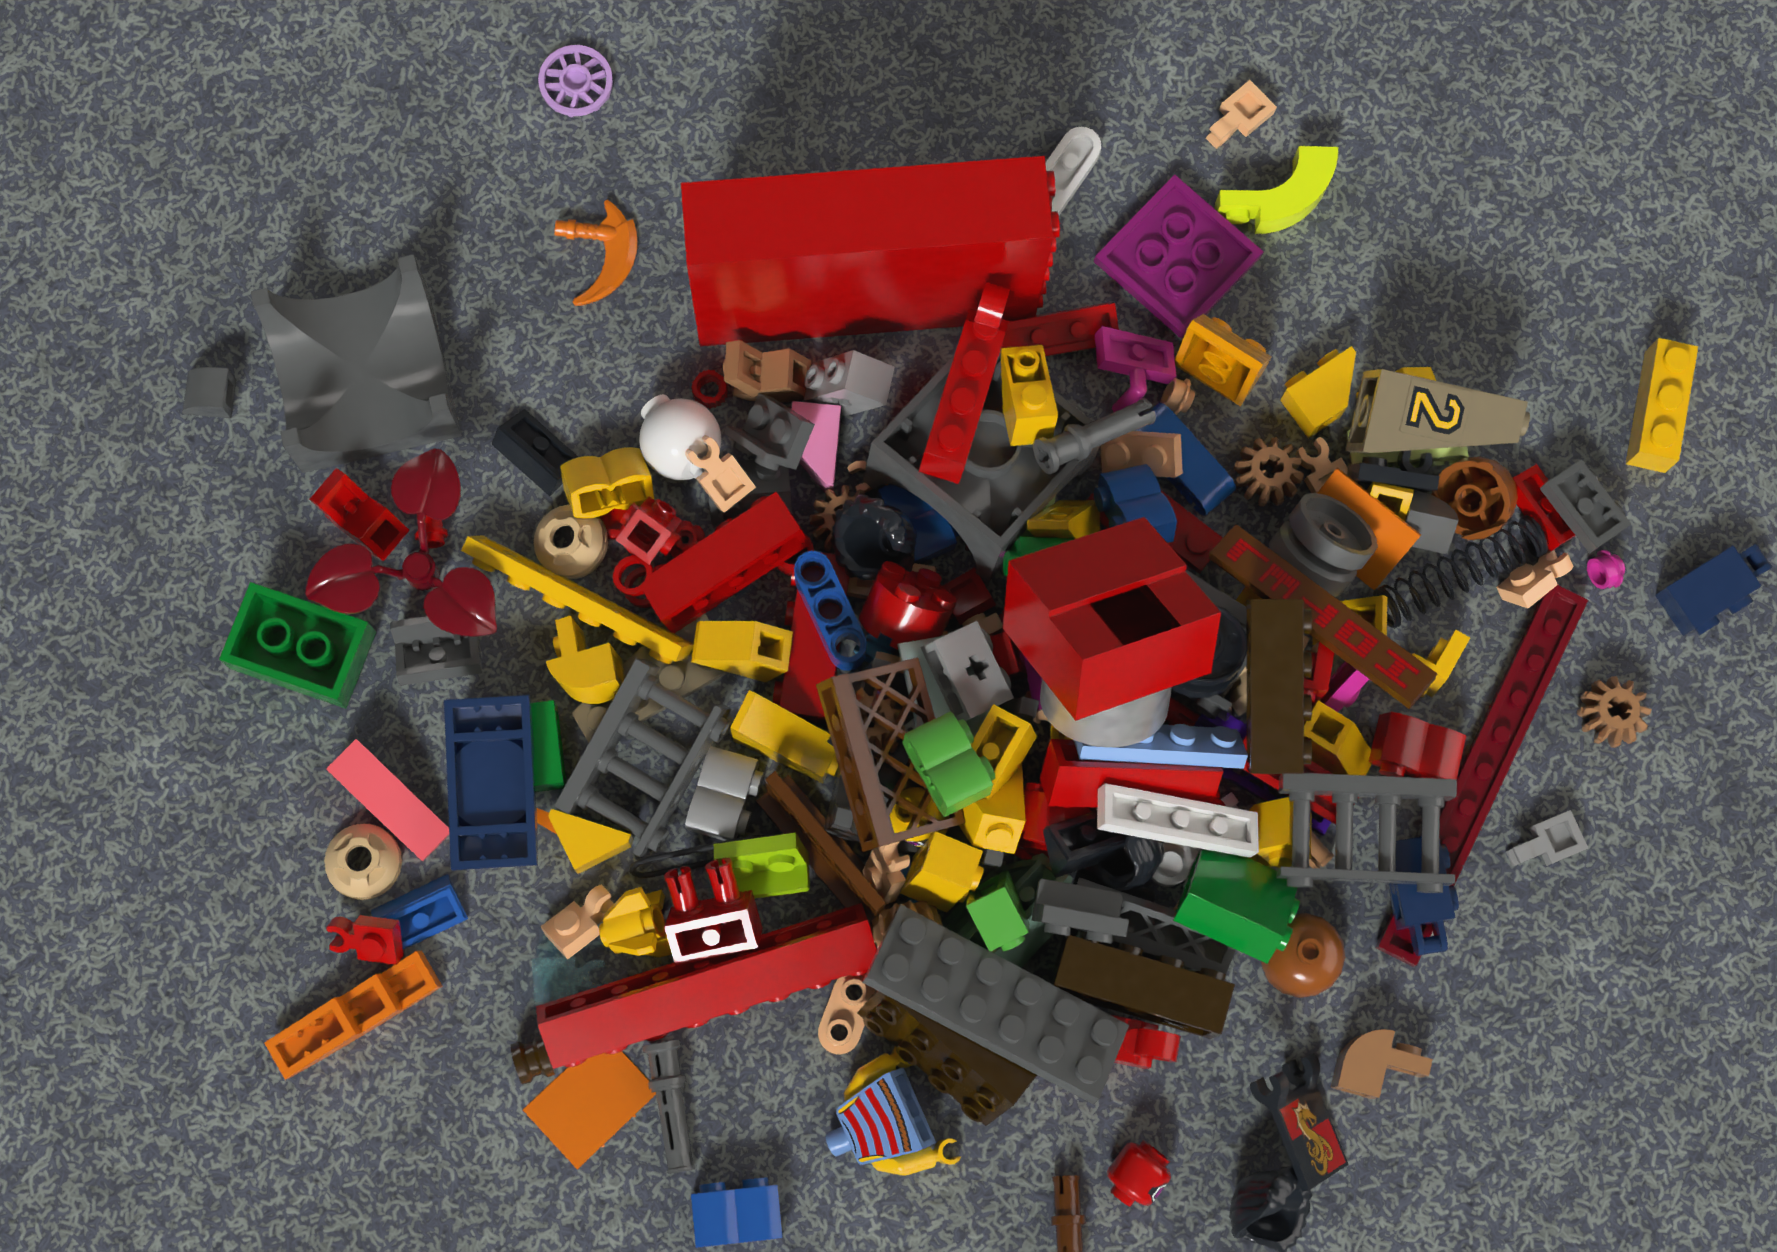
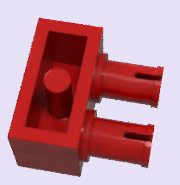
[664,858,763,966]

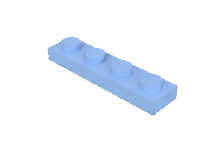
[1074,724,1248,769]

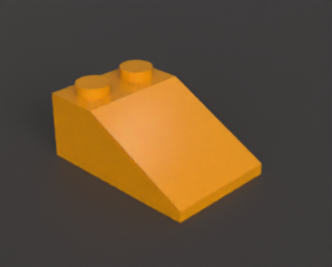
[1175,314,1272,407]

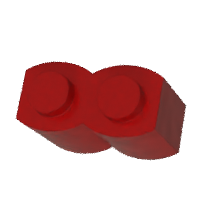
[1369,711,1466,780]

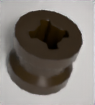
[510,1035,556,1085]

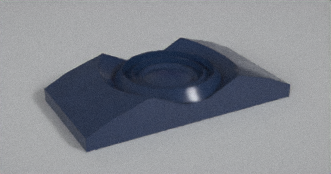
[444,695,538,871]

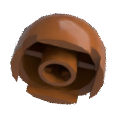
[1431,456,1518,540]
[1261,913,1346,998]

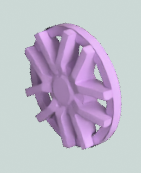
[538,45,613,117]

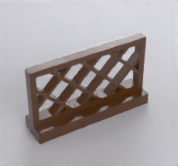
[816,657,965,852]
[756,771,896,925]

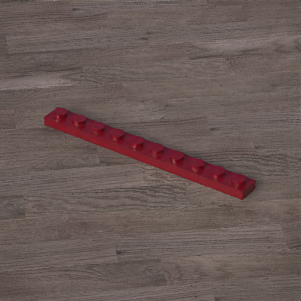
[1375,585,1588,967]

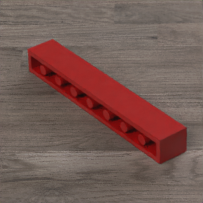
[536,903,877,1069]

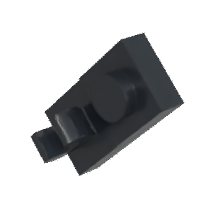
[1347,450,1439,492]

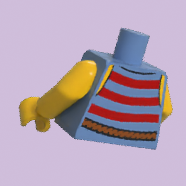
[826,1047,961,1176]

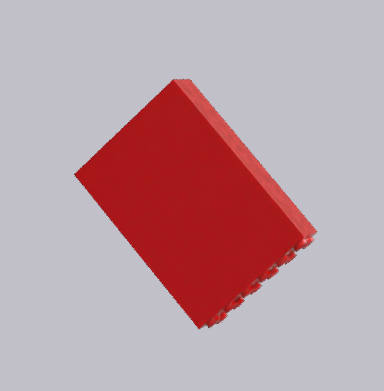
[681,156,1060,347]

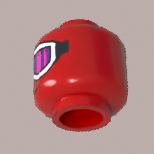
[1107,1140,1171,1207]

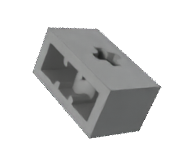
[804,350,895,416]
[920,621,1014,721]

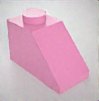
[791,401,841,493]

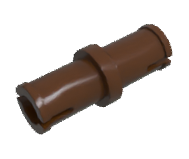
[1051,1175,1086,1252]

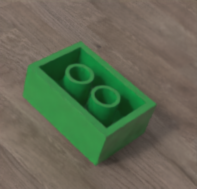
[219,582,376,709]

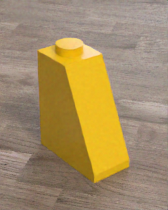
[730,690,839,783]
[959,764,1026,854]

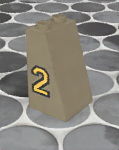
[1345,369,1530,453]

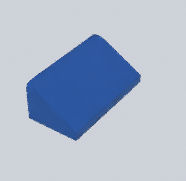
[371,874,468,950]

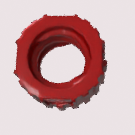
[691,370,728,409]

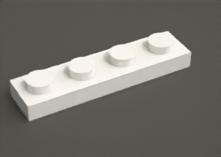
[1097,783,1259,858]

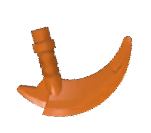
[554,200,638,306]

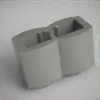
[685,746,764,841]

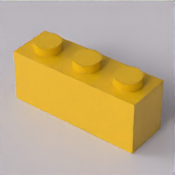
[1626,338,1698,473]

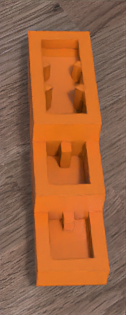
[264,950,443,1080]

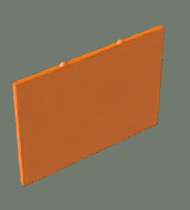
[1317,467,1421,590]
[523,1051,656,1170]

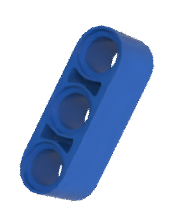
[1134,402,1236,516]
[794,551,867,671]

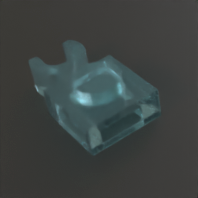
[532,956,605,1003]

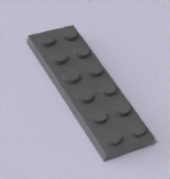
[862,904,1129,1104]

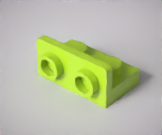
[714,833,810,899]

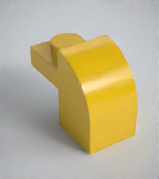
[546,615,625,704]

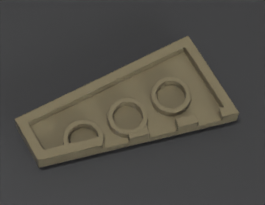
[572,614,729,743]

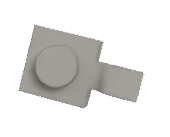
[1506,810,1588,866]

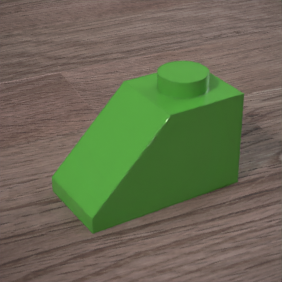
[966,869,1030,952]

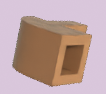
[723,340,811,402]
[1331,1029,1433,1099]

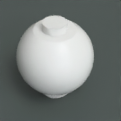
[639,394,721,480]

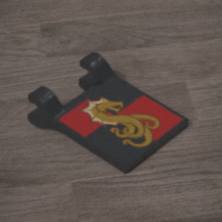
[1250,1053,1349,1192]

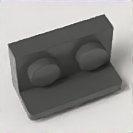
[723,393,815,471]
[1540,459,1631,554]

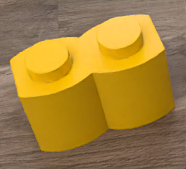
[560,447,654,519]

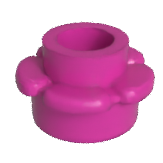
[1587,550,1625,589]

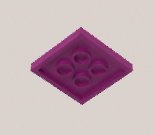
[1094,174,1264,340]

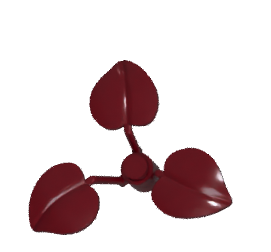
[305,448,497,637]

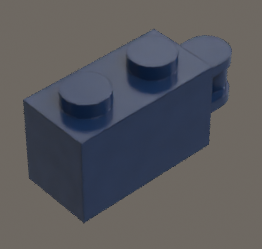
[1655,543,1773,636]
[1387,837,1459,956]

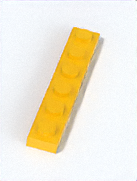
[461,535,694,664]

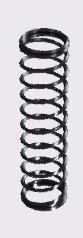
[1373,515,1548,629]

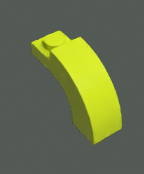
[1215,146,1338,234]

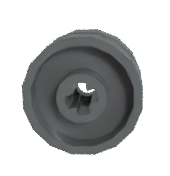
[1269,493,1378,597]

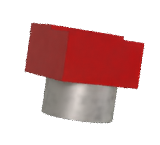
[1003,517,1221,748]

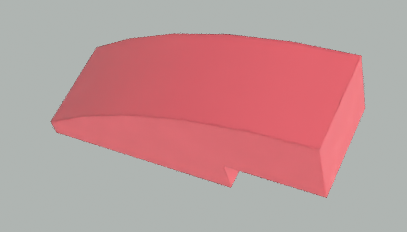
[326,739,449,861]

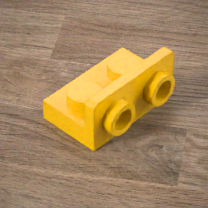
[1412,630,1470,697]

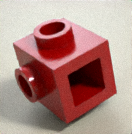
[616,496,682,564]

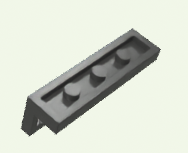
[1077,877,1236,974]

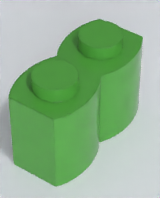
[903,711,995,817]

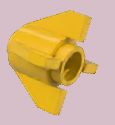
[599,887,672,957]

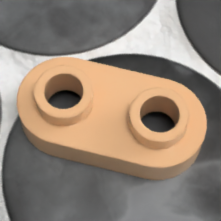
[818,974,875,1055]

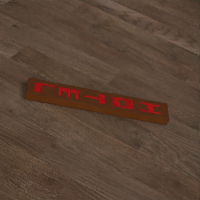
[1209,524,1437,709]

